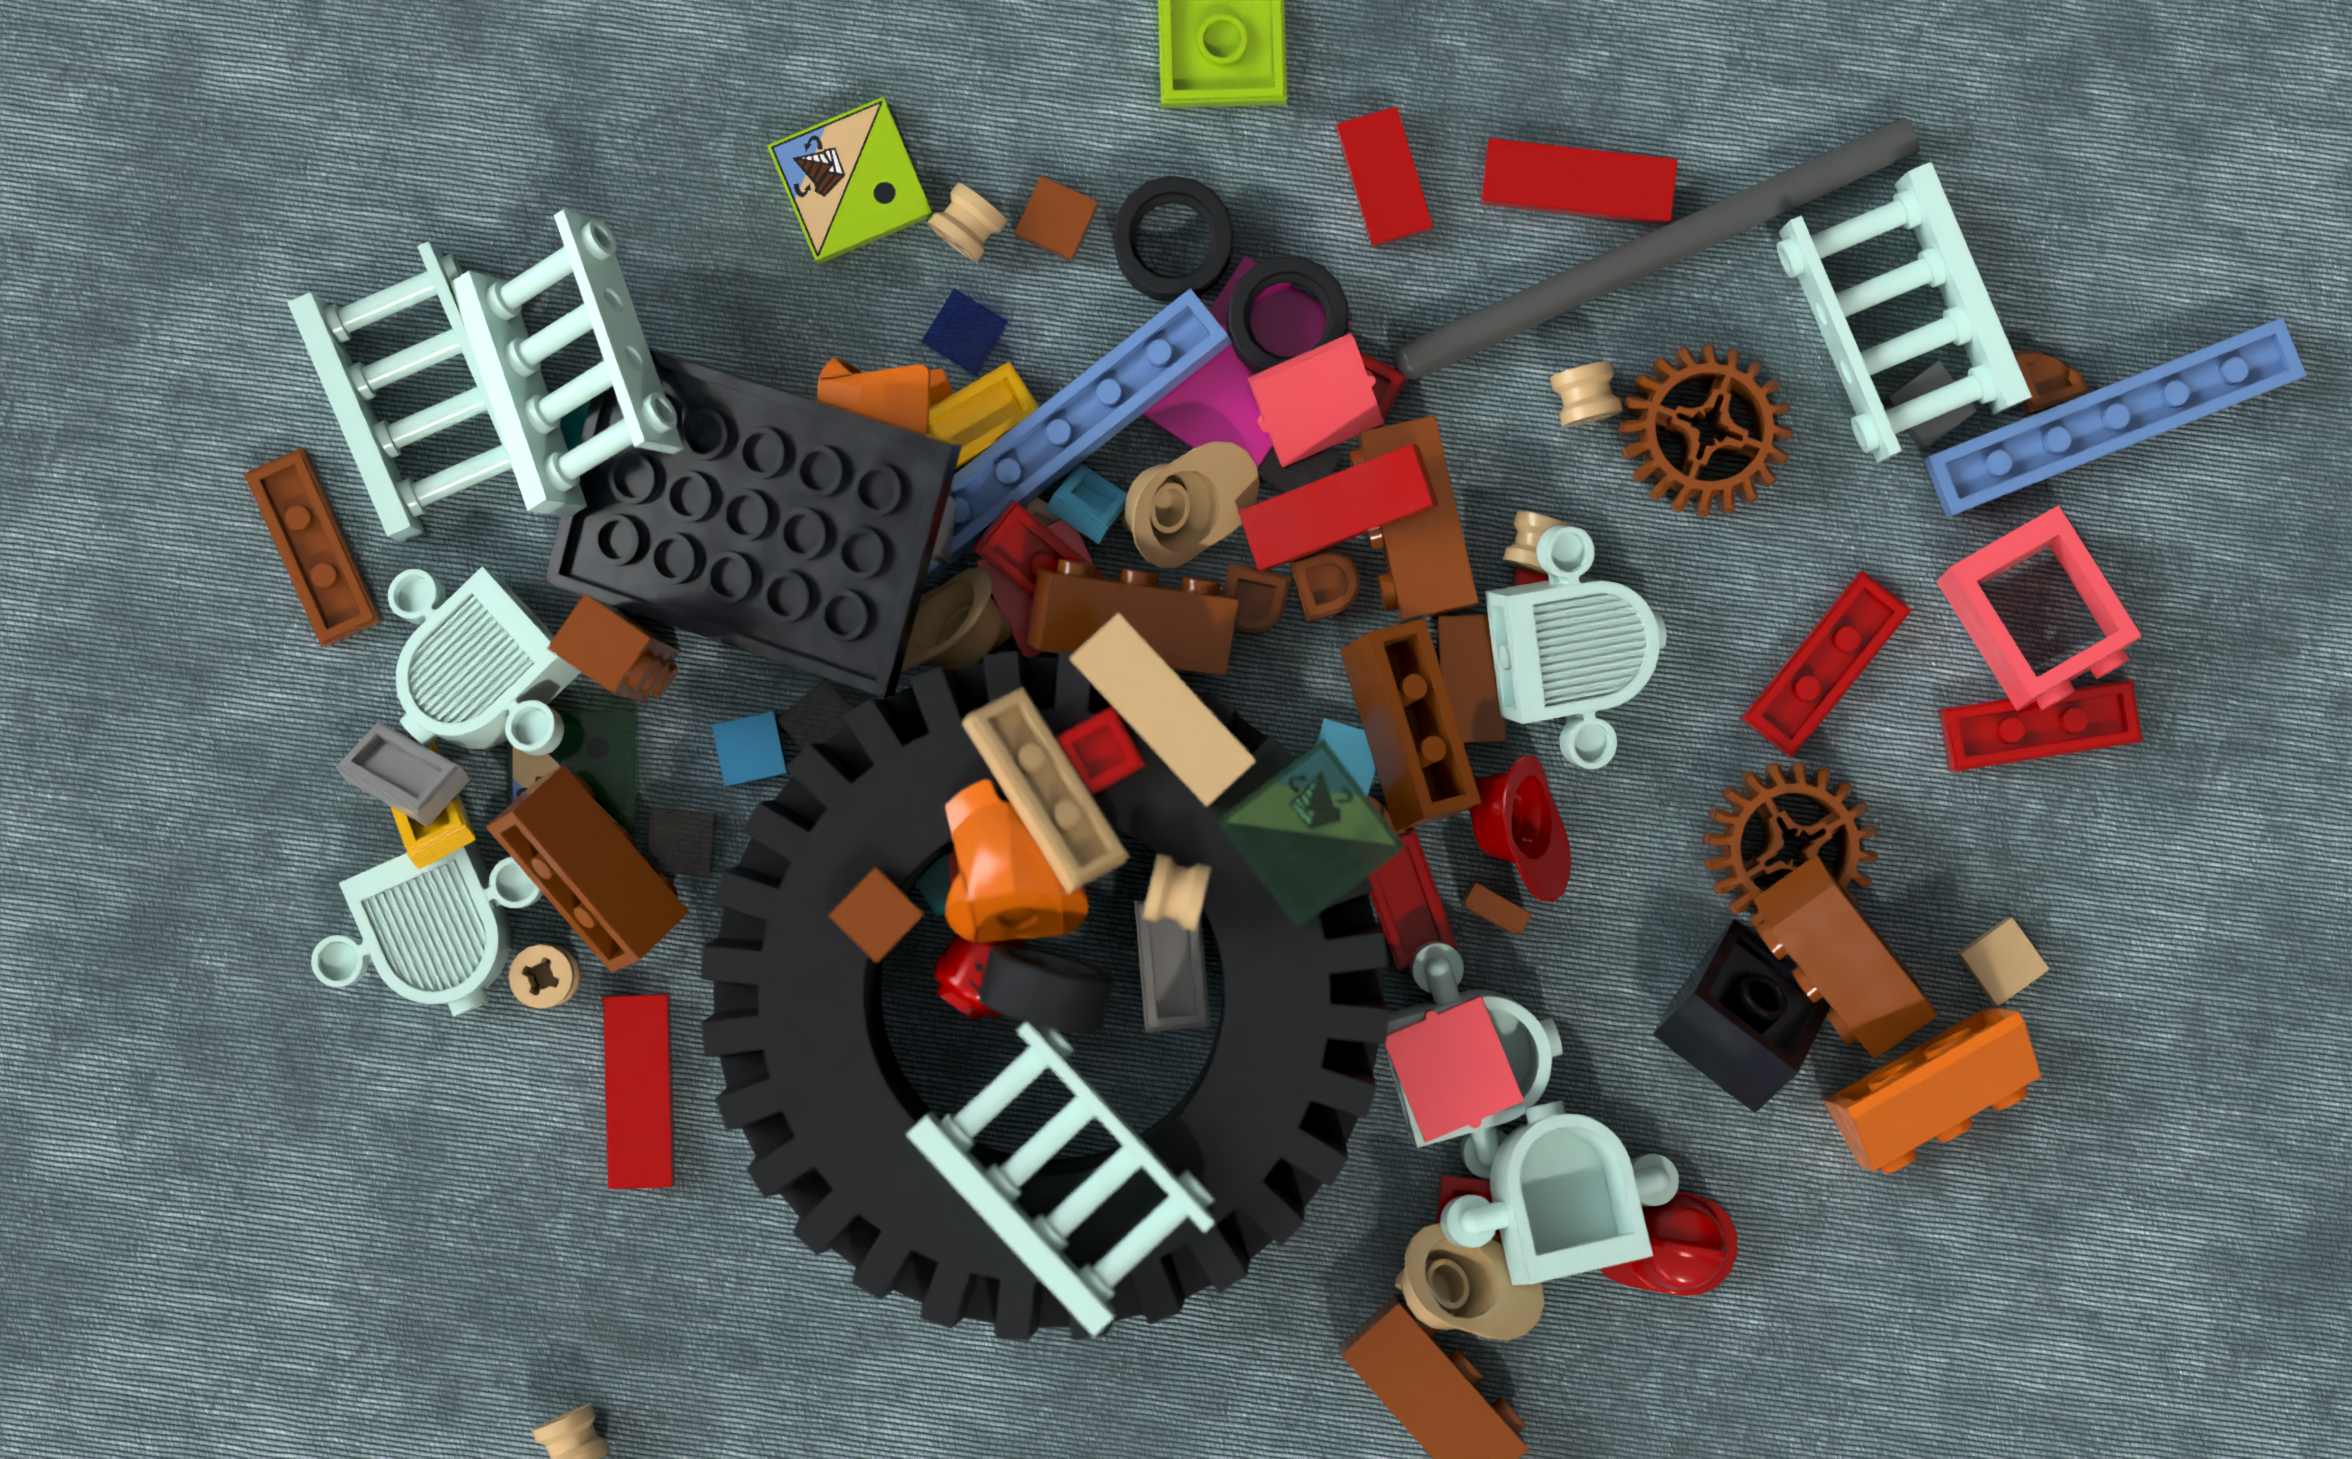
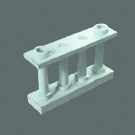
[1777,162,2032,463]
[450,209,684,518]
[287,241,515,542]
[906,1022,1214,1336]

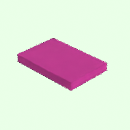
[1142,255,1352,470]

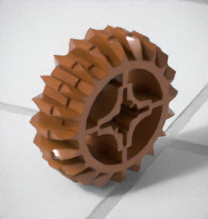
[1618,344,1793,517]
[1702,762,1878,928]

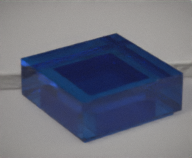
[921,288,1009,378]

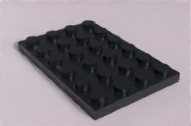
[544,347,962,698]

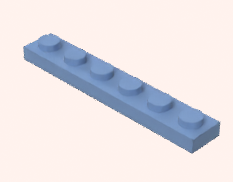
[927,288,1232,579]
[1923,317,2307,518]

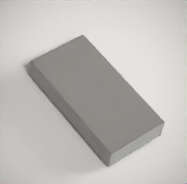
[336,721,471,827]
[1134,900,1211,1032]

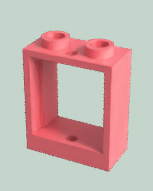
[1936,505,2142,711]

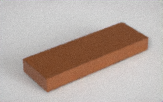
[244,447,384,648]

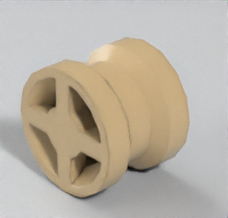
[927,183,1008,262]
[1549,361,1624,428]
[1502,511,1574,576]
[1142,854,1211,931]
[508,943,582,1009]
[532,1403,611,1459]

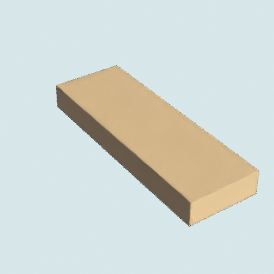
[1069,613,1256,807]
[962,687,1129,894]

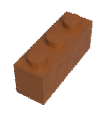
[1349,415,1478,624]
[1027,559,1239,676]
[547,593,680,703]
[1340,618,1482,832]
[486,765,689,973]
[1753,854,1939,1060]
[1338,1295,1529,1459]

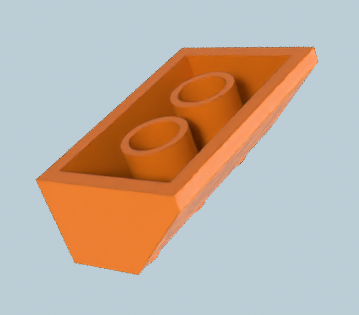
[1822,1006,2041,1174]

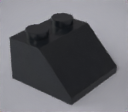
[1652,919,1831,1113]

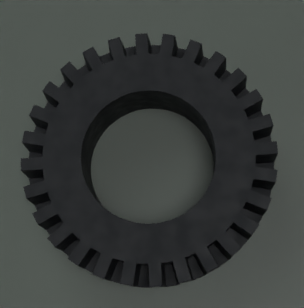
[700,651,1389,1341]

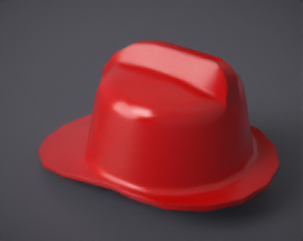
[1469,755,1571,902]
[1599,1191,1737,1296]

